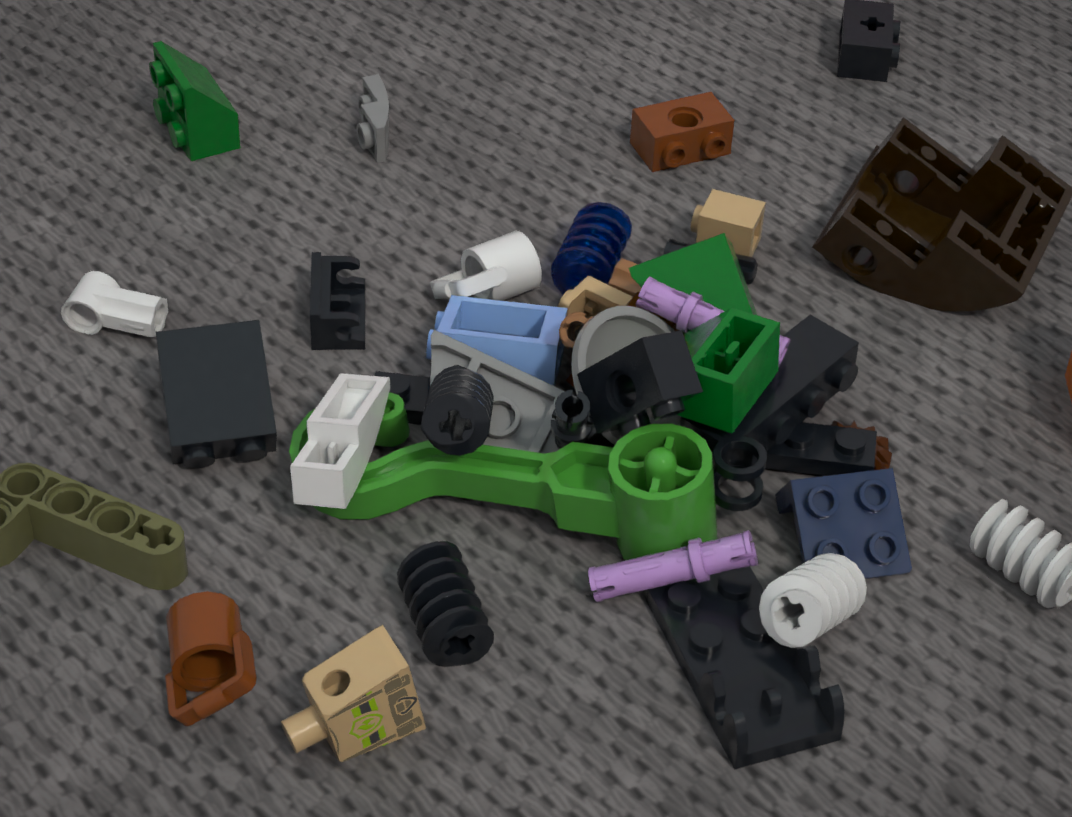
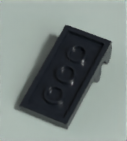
[646,566,845,770]

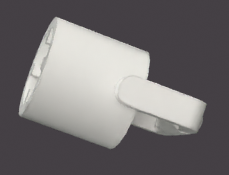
[430,230,542,301]

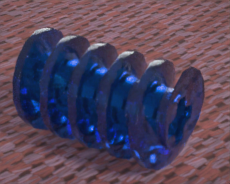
[551,202,632,295]

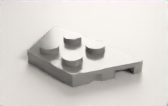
[430,330,597,454]

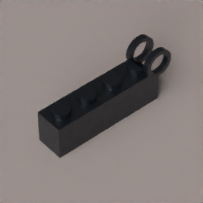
[679,314,859,511]

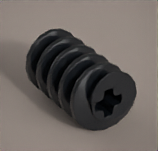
[421,365,494,456]
[397,541,494,667]

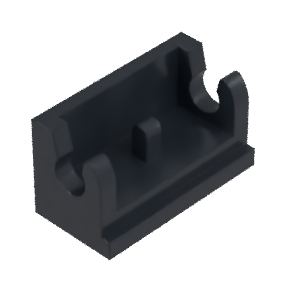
[310,252,365,350]

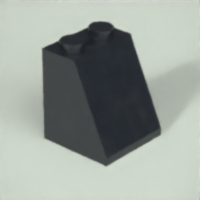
[156,320,277,468]

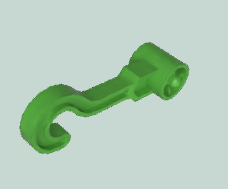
[289,392,717,560]

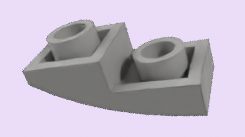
[356,74,389,163]

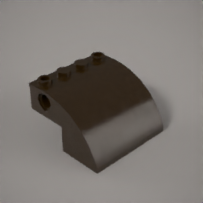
[812,117,1072,311]

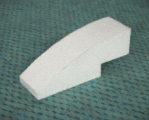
[290,373,390,509]

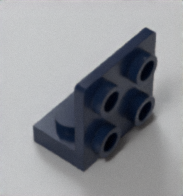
[775,468,912,579]

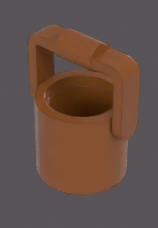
[165,591,257,726]

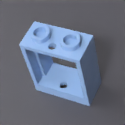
[426,295,568,386]

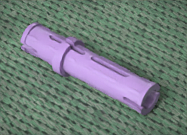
[636,276,791,368]
[588,530,758,602]

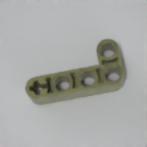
[0,463,188,590]

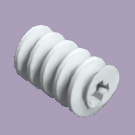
[970,499,1072,608]
[759,553,867,648]

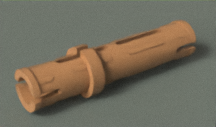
[559,312,592,349]

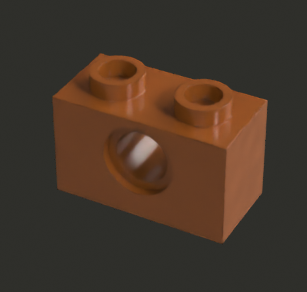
[630,92,735,172]

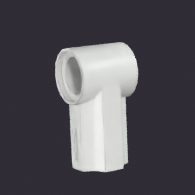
[61,271,168,338]

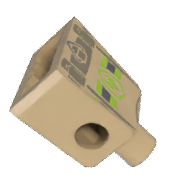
[281,625,426,762]

